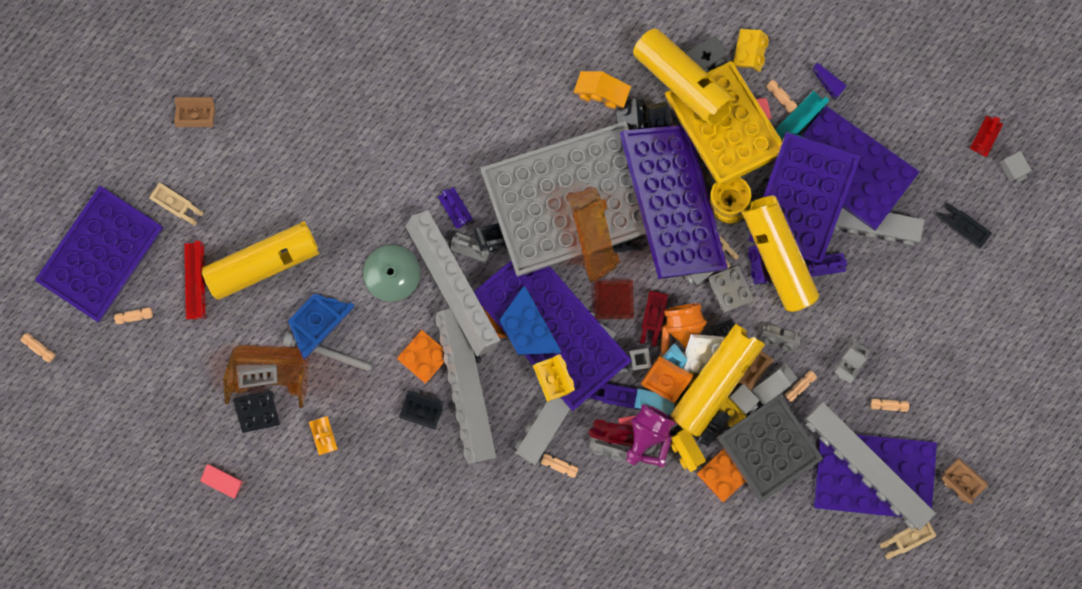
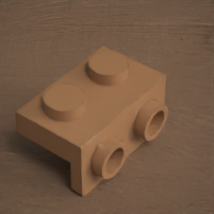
[174,97,216,127]
[738,351,774,391]
[941,457,988,505]

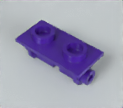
[438,187,473,229]
[748,245,771,285]
[806,253,847,277]

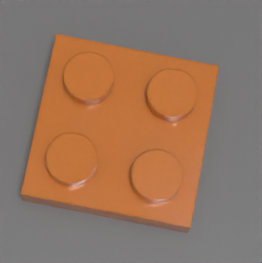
[397,330,445,384]
[641,356,693,403]
[697,449,746,502]

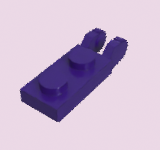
[588,384,641,410]

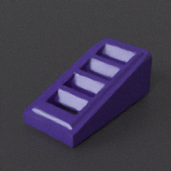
[812,63,847,100]

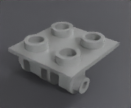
[708,265,754,313]

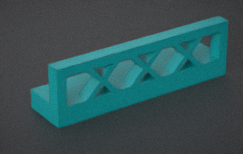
[775,91,830,141]

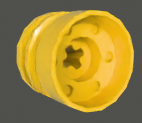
[710,177,751,224]

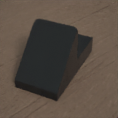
[647,101,671,128]

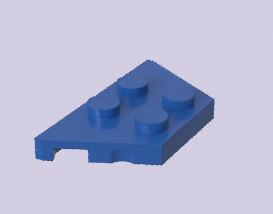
[499,286,561,355]
[288,294,355,360]

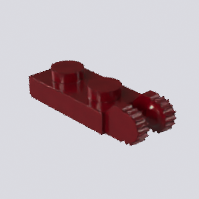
[640,290,668,347]
[588,419,634,447]

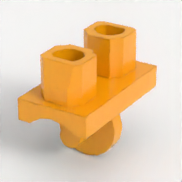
[309,416,338,455]

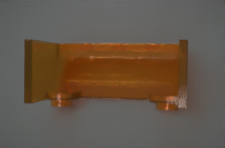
[566,188,620,282]
[223,345,309,408]

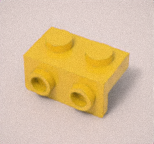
[733,29,769,72]
[533,354,575,402]
[670,429,706,472]

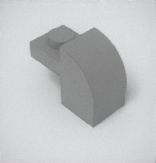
[834,340,870,383]
[618,348,651,374]
[752,364,798,405]

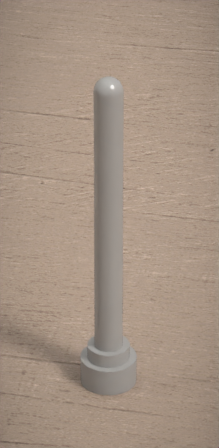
[283,331,372,371]

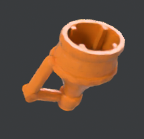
[660,303,707,357]

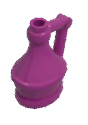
[626,404,675,467]

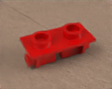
[969,115,1003,157]

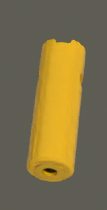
[633,28,736,126]
[741,195,819,312]
[202,221,319,300]
[670,324,766,436]

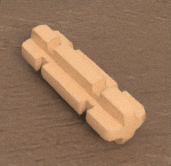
[766,80,797,113]
[114,308,153,324]
[21,333,55,362]
[784,371,817,402]
[870,399,909,412]
[541,453,578,478]

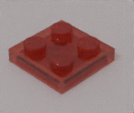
[595,280,634,320]

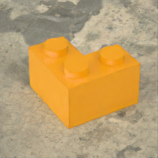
[573,71,631,110]

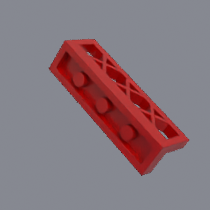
[184,241,206,320]

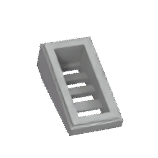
[236,365,277,389]

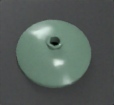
[363,245,420,302]

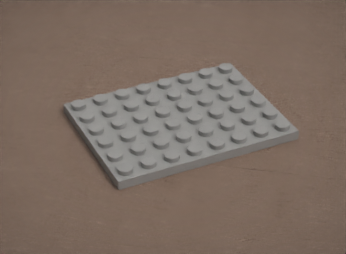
[480,121,646,277]

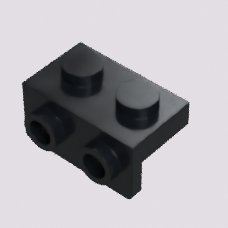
[616,98,649,130]
[473,223,507,252]
[399,390,444,430]

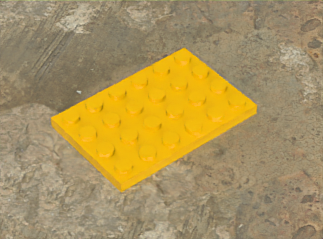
[665,61,782,187]

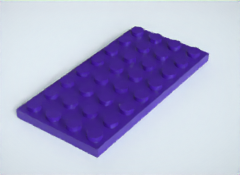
[620,125,728,279]
[474,261,632,412]

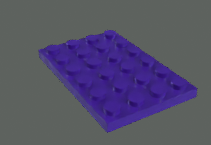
[803,106,920,231]
[748,131,861,264]
[35,186,164,323]
[814,434,937,517]

